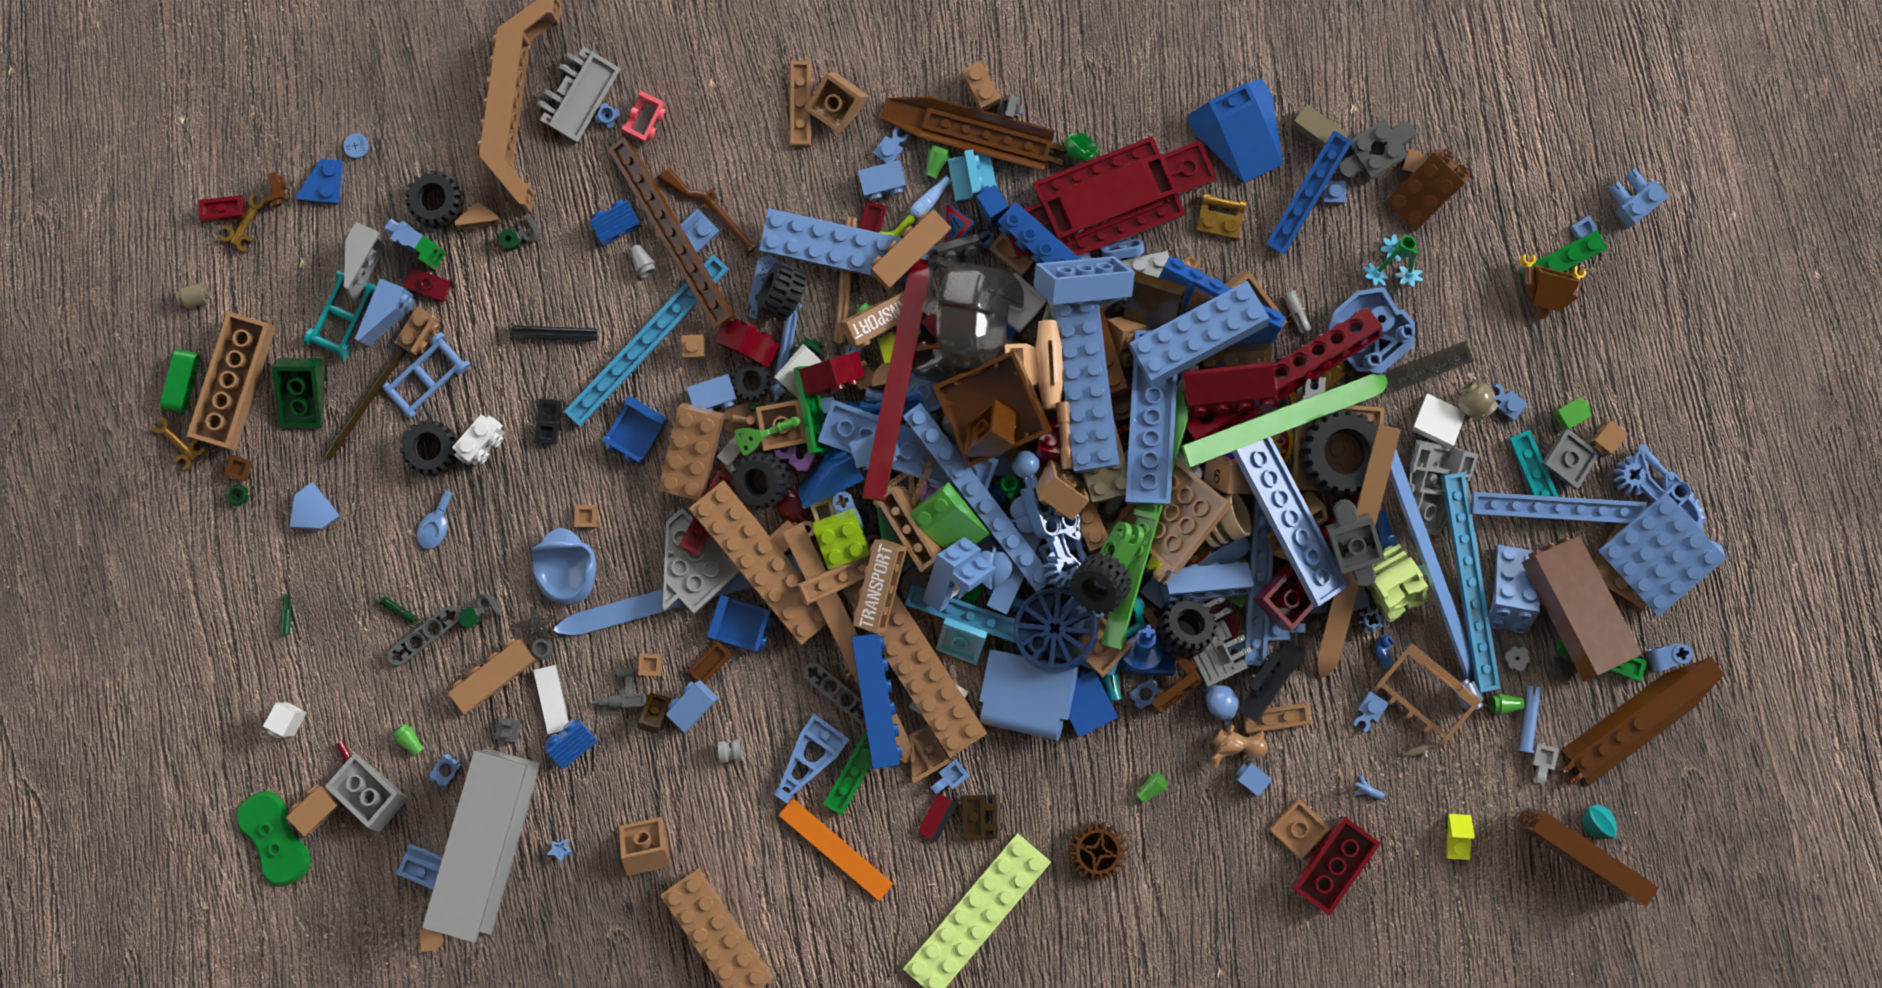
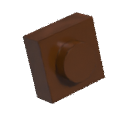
[224,454,254,482]

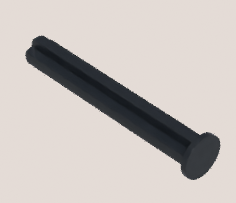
[510,323,598,341]

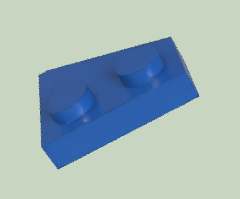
[296,159,344,205]

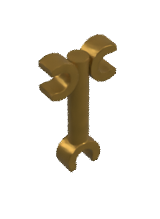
[219,194,266,253]
[151,417,208,471]

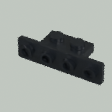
[1239,641,1306,722]

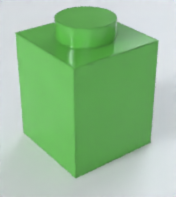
[1553,397,1592,429]

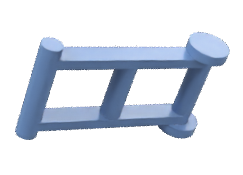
[381,332,471,420]

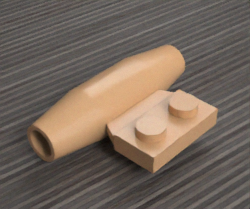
[1004,320,1064,410]

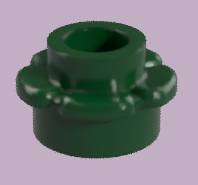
[228,485,249,506]

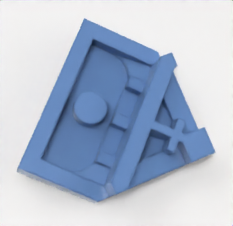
[289,482,340,532]

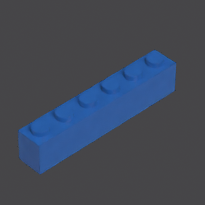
[852,632,903,769]

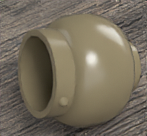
[1458,381,1498,421]

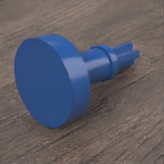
[1121,625,1164,673]

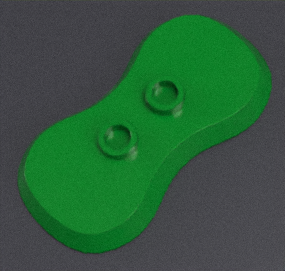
[236,791,311,887]

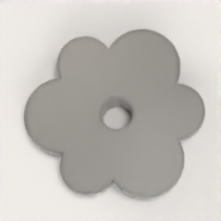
[1504,646,1530,671]

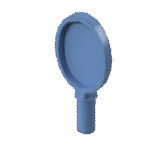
[417,490,453,549]

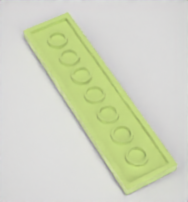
[903,833,1051,988]

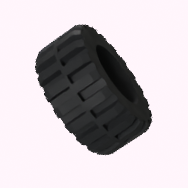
[1299,410,1378,496]

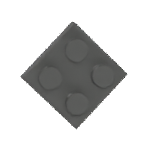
[1541,428,1600,489]

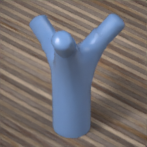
[1354,775,1384,801]

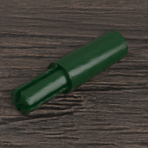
[280,594,291,635]

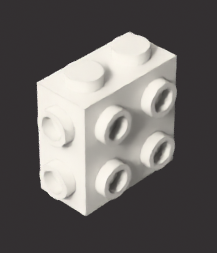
[452,414,505,466]

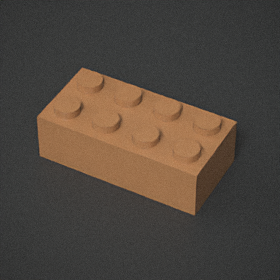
[658,403,725,501]

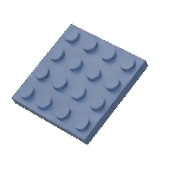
[1597,492,1727,617]

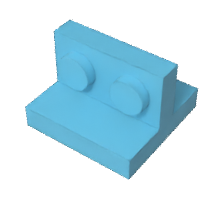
[947,149,997,202]
[936,617,988,665]

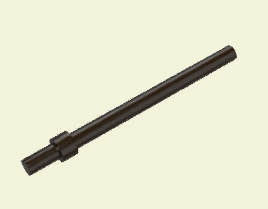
[323,349,405,461]

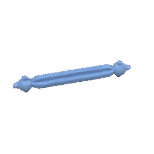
[770,303,802,401]

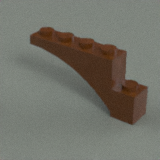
[1100,308,1131,429]

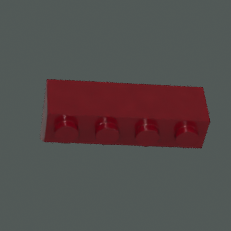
[1183,362,1279,417]

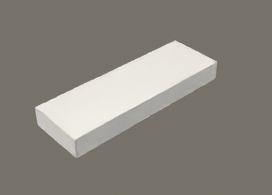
[533,665,569,734]

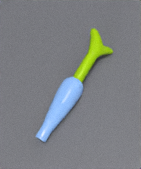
[879,176,952,237]

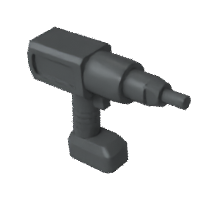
[592,668,647,708]

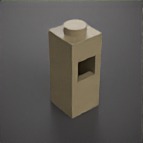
[1291,104,1349,148]

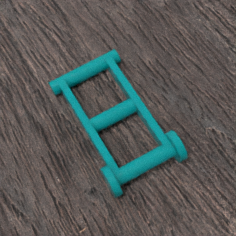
[303,270,376,361]

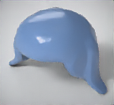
[1201,685,1239,726]

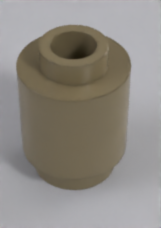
[176,283,211,309]

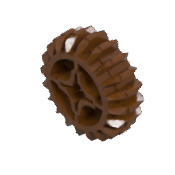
[1068,821,1128,881]

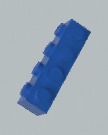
[998,202,1080,263]

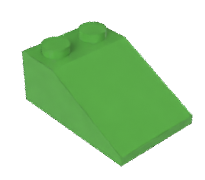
[910,482,990,549]

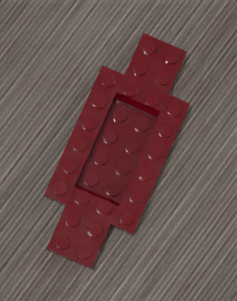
[1008,136,1217,259]

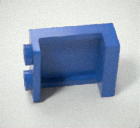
[602,395,668,464]
[707,595,774,653]
[1069,668,1118,737]

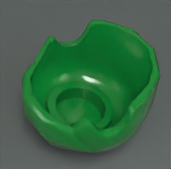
[1064,132,1098,162]

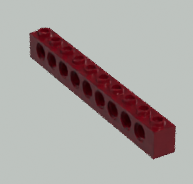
[1185,307,1384,442]

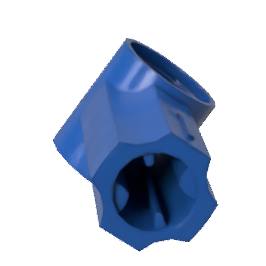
[1375,510,1397,551]

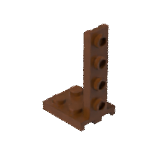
[1143,601,1204,713]

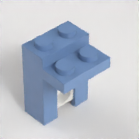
[923,537,996,612]

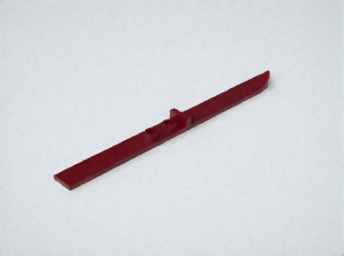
[863,259,930,502]

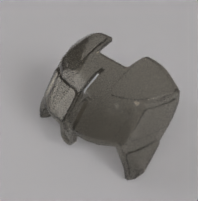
[913,255,1024,383]

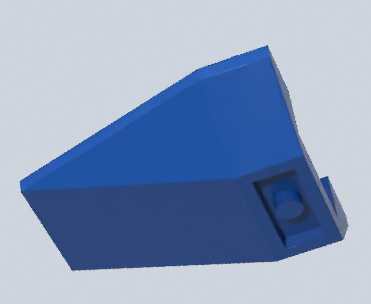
[1186,79,1283,184]

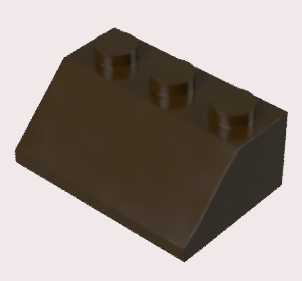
[1199,343,1272,370]

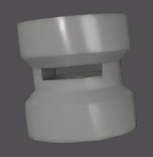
[718,739,743,763]

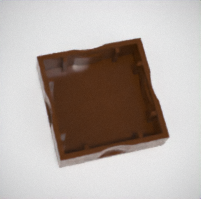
[933,350,1052,468]

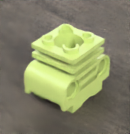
[1366,544,1428,622]

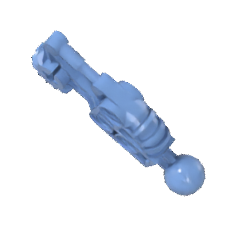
[1613,444,1725,556]
[1011,451,1088,588]

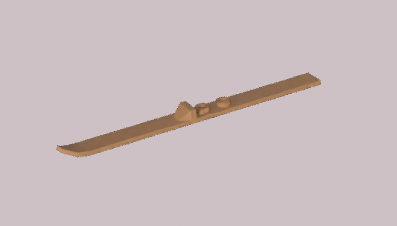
[1317,424,1401,678]
[782,522,911,763]

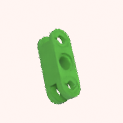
[1099,522,1144,570]

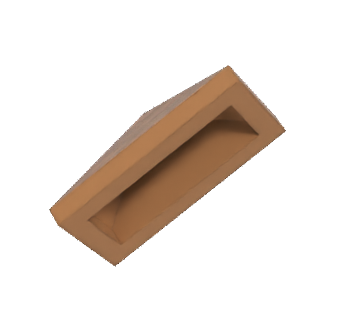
[455,202,502,230]

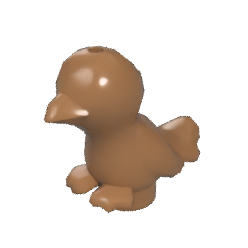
[1210,724,1268,769]

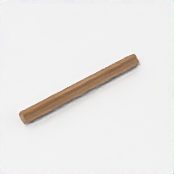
[833,217,857,345]

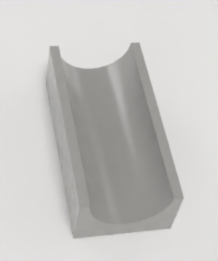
[422,749,541,943]

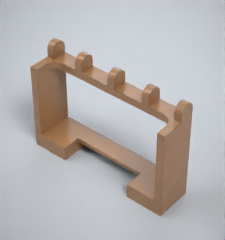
[1373,643,1481,747]

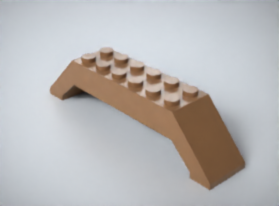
[477,0,562,213]

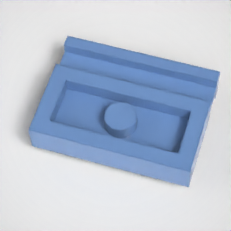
[680,209,720,253]
[397,844,443,889]

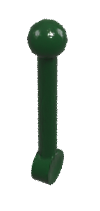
[749,396,793,412]

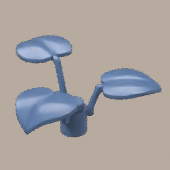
[958,493,1042,590]

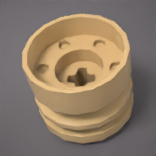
[1206,494,1252,548]

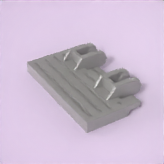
[536,47,621,143]
[1178,597,1252,687]

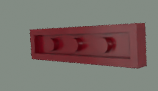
[678,471,734,557]

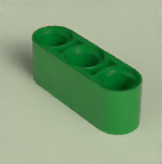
[160,349,200,415]

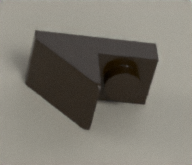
[637,692,671,734]

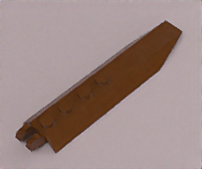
[881,96,1067,171]
[1558,656,1724,786]

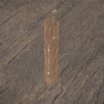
[909,455,936,508]

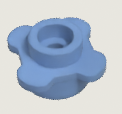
[595,103,620,128]

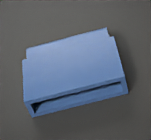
[979,649,1079,741]

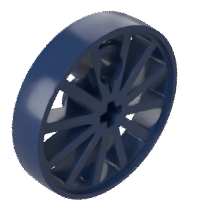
[1014,588,1099,673]

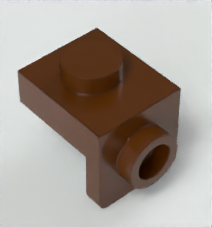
[261,172,288,208]

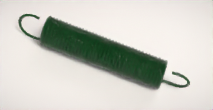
[374,593,422,627]

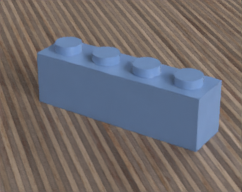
[1160,561,1254,603]

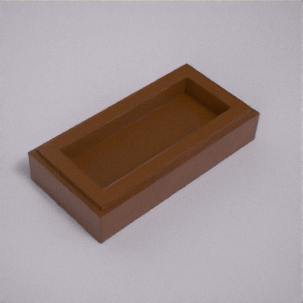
[687,640,733,684]

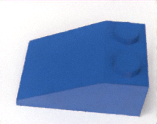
[796,447,864,509]

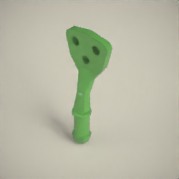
[735,417,800,456]

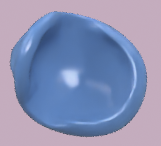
[532,528,596,605]

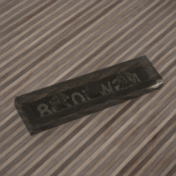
[1385,341,1474,393]

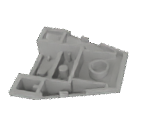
[1407,440,1479,535]

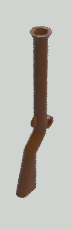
[657,168,758,254]

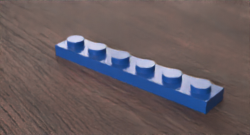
[1266,131,1352,255]

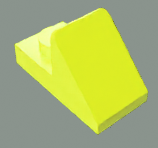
[1446,814,1474,860]

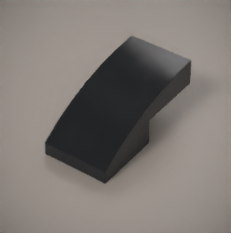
[535,398,562,444]

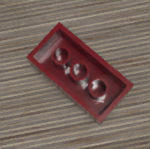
[1290,816,1381,916]

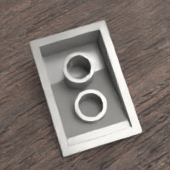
[344,222,386,303]
[325,753,409,832]

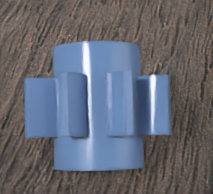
[1357,606,1385,633]

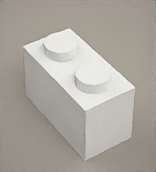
[263,702,307,738]

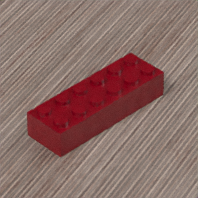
[1253,512,1337,631]

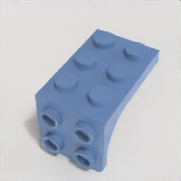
[1488,544,1540,633]

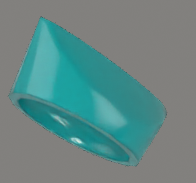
[1581,805,1617,839]

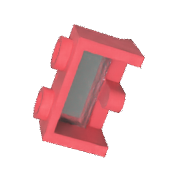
[622,91,666,144]

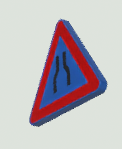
[945,205,974,242]

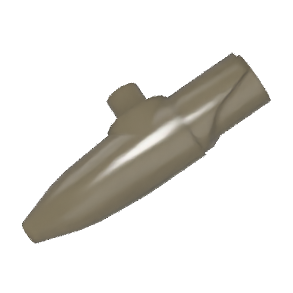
[1404,742,1438,757]

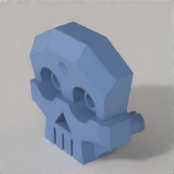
[1326,287,1415,375]

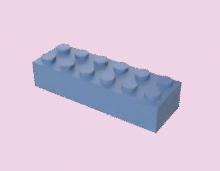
[1130,281,1269,387]

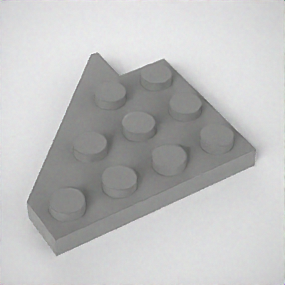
[663,508,740,615]

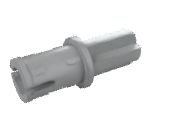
[1282,290,1311,334]

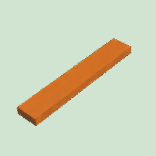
[779,798,894,901]

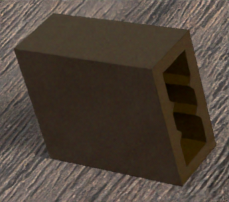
[1122,271,1187,329]

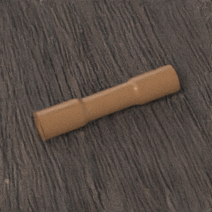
[1056,402,1074,470]

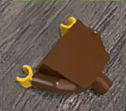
[1520,254,1586,320]

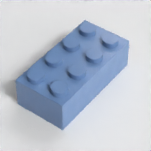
[1034,256,1135,306]

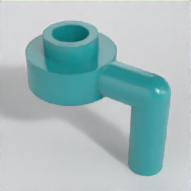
[1125,596,1146,639]

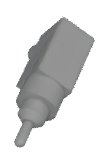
[717,426,752,479]

